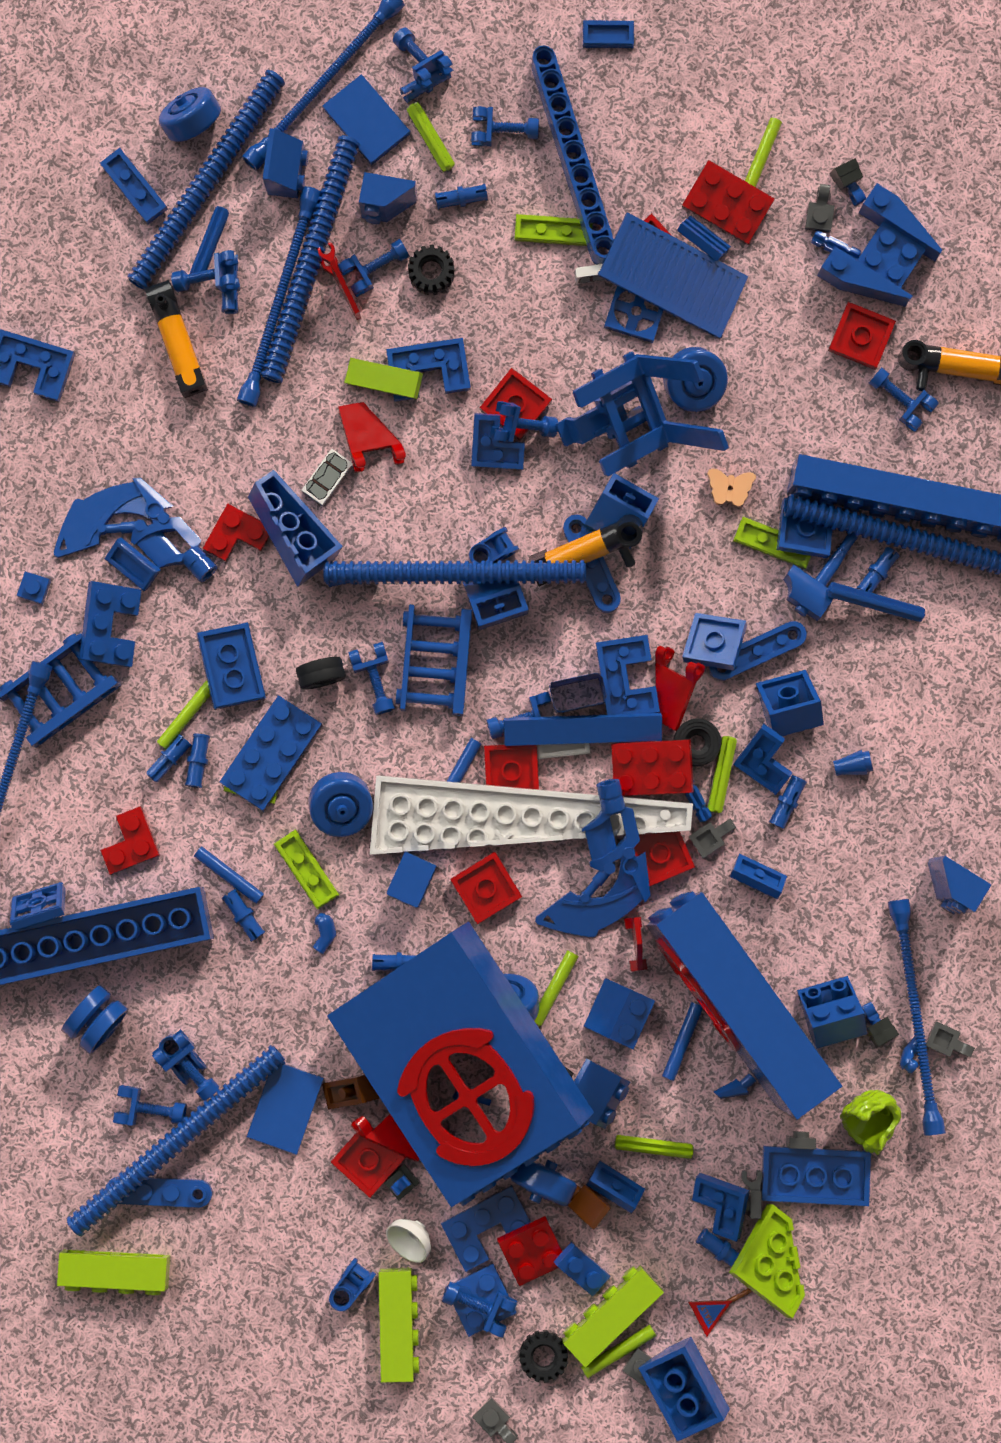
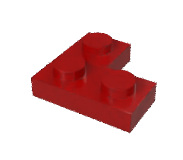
[202,503,269,562]
[100,806,160,875]

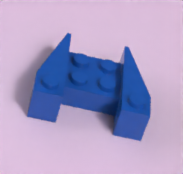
[817,183,942,307]

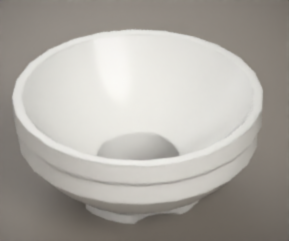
[386,1219,431,1263]

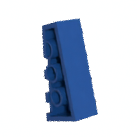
[248,470,343,587]

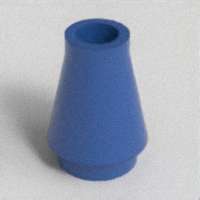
[833,749,873,776]

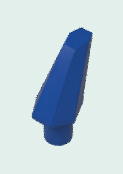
[713,1073,756,1099]

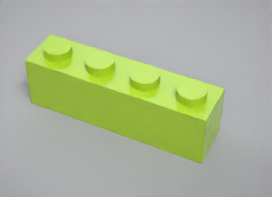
[57,1249,170,1295]
[562,1265,664,1368]
[379,1268,419,1383]

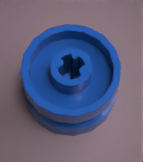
[61,985,129,1054]

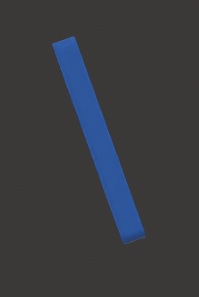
[531,45,614,265]

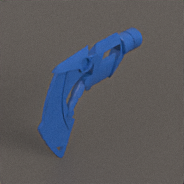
[54,478,217,582]
[535,779,651,937]

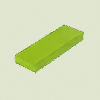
[514,214,593,246]
[344,358,423,399]
[733,517,811,569]
[274,829,339,910]

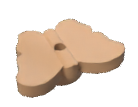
[707,468,756,507]

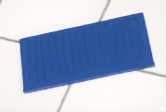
[597,212,748,339]

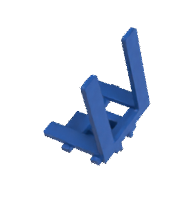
[556,352,729,476]

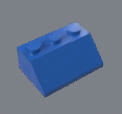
[928,856,992,915]
[638,1337,730,1442]

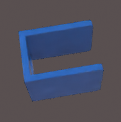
[387,852,437,907]

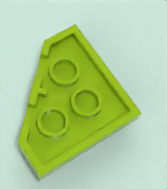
[729,1204,805,1319]

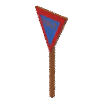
[688,1288,753,1337]

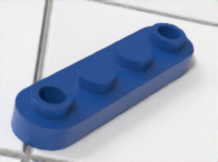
[563,514,621,613]
[709,621,807,681]
[105,1176,213,1208]

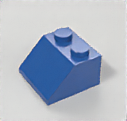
[263,128,309,199]
[359,172,418,224]
[756,670,824,736]
[584,978,655,1050]
[574,1058,630,1129]

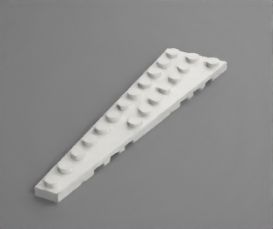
[370,775,693,855]

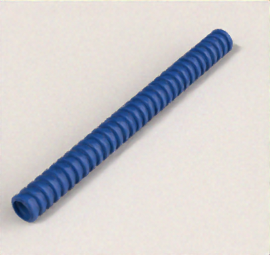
[127,70,285,289]
[260,135,360,383]
[783,494,1001,575]
[323,560,586,585]
[66,1045,286,1237]

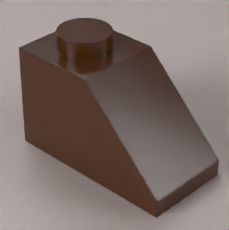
[322,1074,380,1110]
[568,1182,611,1230]

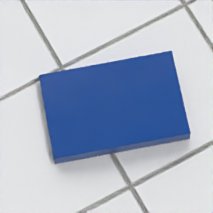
[322,74,411,166]
[196,622,266,710]
[247,1064,324,1155]

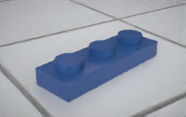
[100,148,168,225]

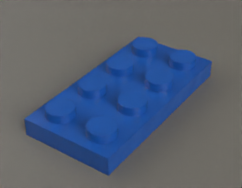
[219,695,322,812]
[761,1146,871,1206]

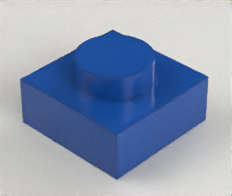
[17,571,51,605]

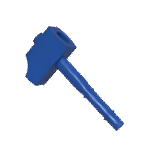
[783,515,868,621]

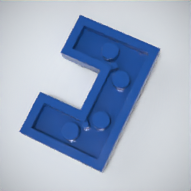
[0,329,75,402]
[386,338,471,402]
[79,581,141,667]
[596,635,660,715]
[441,1185,530,1272]

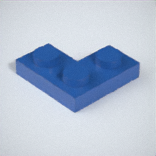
[471,413,525,469]
[733,724,793,795]
[692,1173,750,1242]

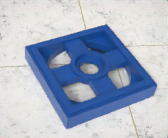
[604,286,663,343]
[10,882,66,931]

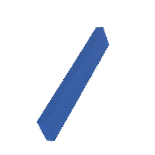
[504,713,662,746]

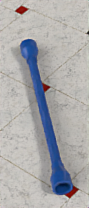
[242,0,405,171]
[237,186,322,407]
[0,661,53,815]
[888,899,946,1136]

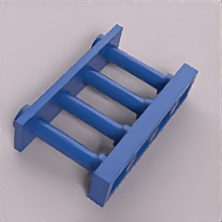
[396,604,472,716]
[0,633,121,748]

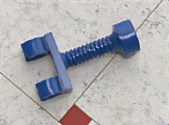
[393,27,454,88]
[471,106,539,147]
[338,239,410,297]
[171,250,239,292]
[869,367,939,432]
[490,401,558,442]
[348,642,395,715]
[486,691,552,740]
[152,1029,219,1101]
[113,1085,187,1126]
[441,1281,517,1338]

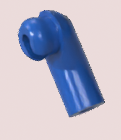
[313,913,336,954]
[900,1036,919,1074]

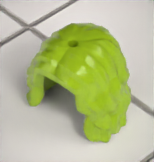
[840,1090,901,1155]

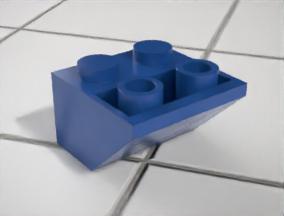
[584,473,659,549]
[463,581,529,630]
[797,976,867,1049]

